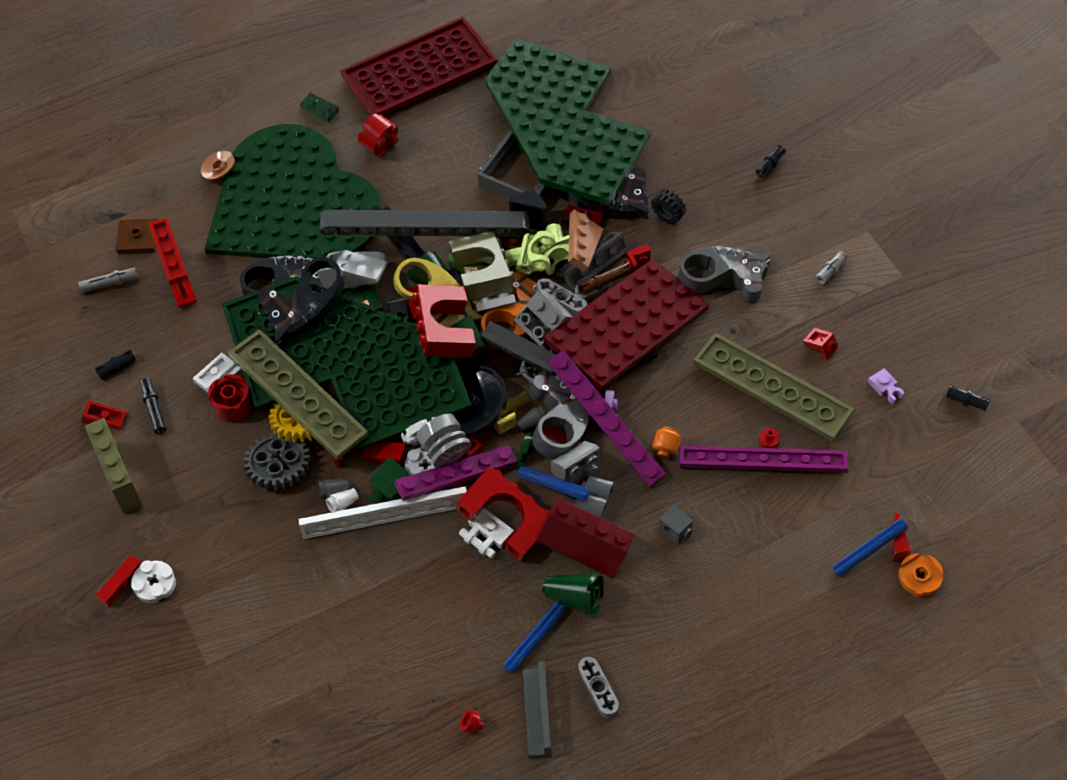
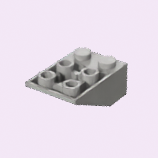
[317,250,388,289]

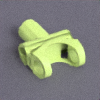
[538,223,569,276]
[505,231,556,275]

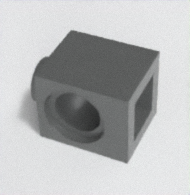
[659,505,693,544]

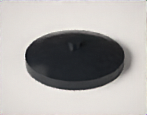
[454,364,508,438]

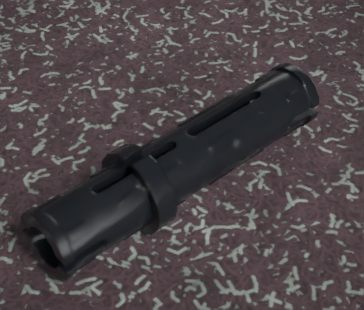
[139,378,167,434]

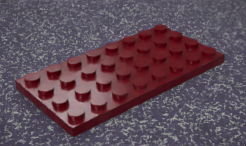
[340,16,497,117]
[543,259,709,391]

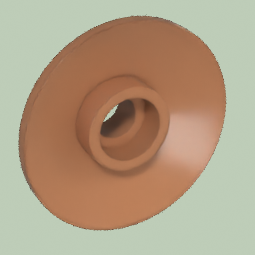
[201,151,235,180]

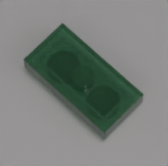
[300,92,339,123]

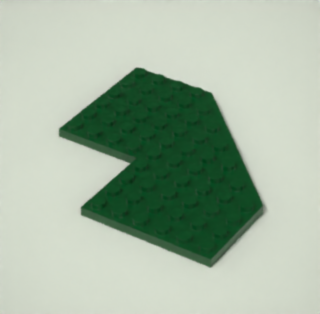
[485,39,652,206]
[221,276,473,452]

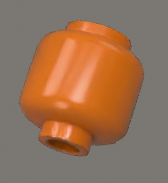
[652,427,682,459]

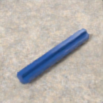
[517,466,590,500]
[833,518,908,576]
[503,603,565,673]

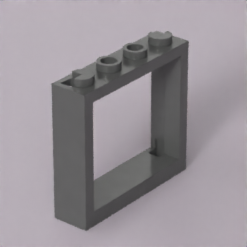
[477,130,552,200]

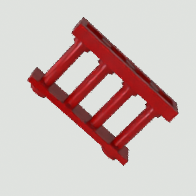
[148,218,197,308]

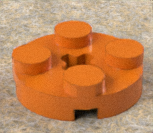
[898,554,943,598]

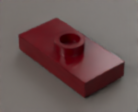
[562,204,604,226]

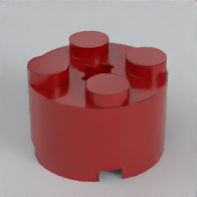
[358,114,399,158]
[208,374,253,422]

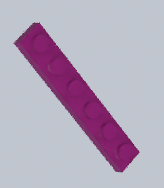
[395,445,517,501]

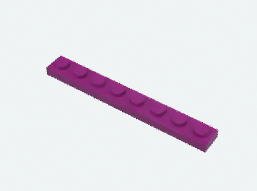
[547,350,666,488]
[680,446,848,473]

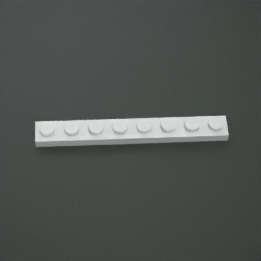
[299,487,466,539]

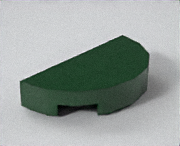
[516,433,534,470]

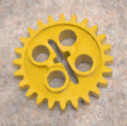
[269,403,312,443]

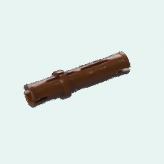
[578,262,632,295]

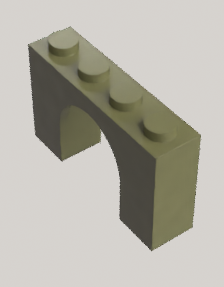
[449,231,515,301]
[85,418,144,514]

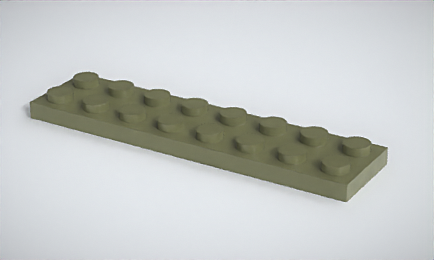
[228,329,368,460]
[693,332,854,442]

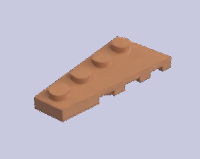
[568,209,603,272]

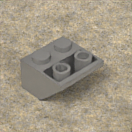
[514,290,572,347]
[551,441,599,485]

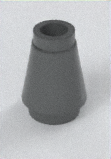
[516,406,546,432]
[318,479,349,499]

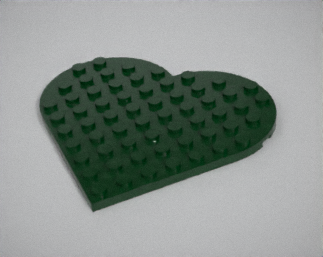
[205,124,382,259]

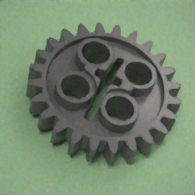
[243,432,311,491]

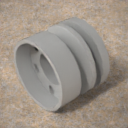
[416,414,472,468]

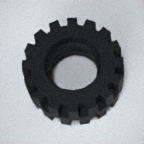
[651,189,687,225]

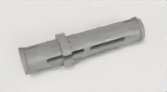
[78,267,139,293]

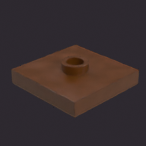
[116,218,157,254]

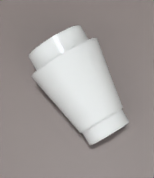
[326,488,359,513]

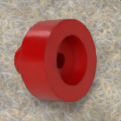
[759,428,780,449]
[460,709,484,734]

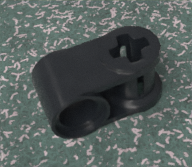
[386,297,411,323]

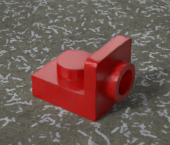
[624,244,651,273]
[803,328,838,360]

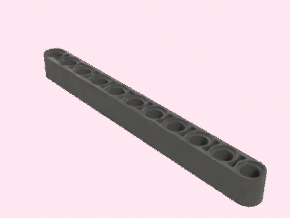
[320,210,530,237]

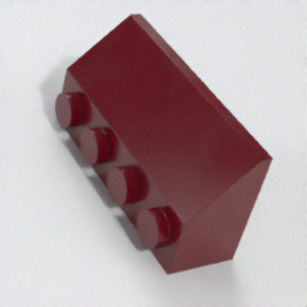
[536,497,635,579]

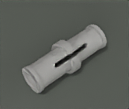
[815,251,848,285]

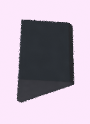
[509,187,547,231]

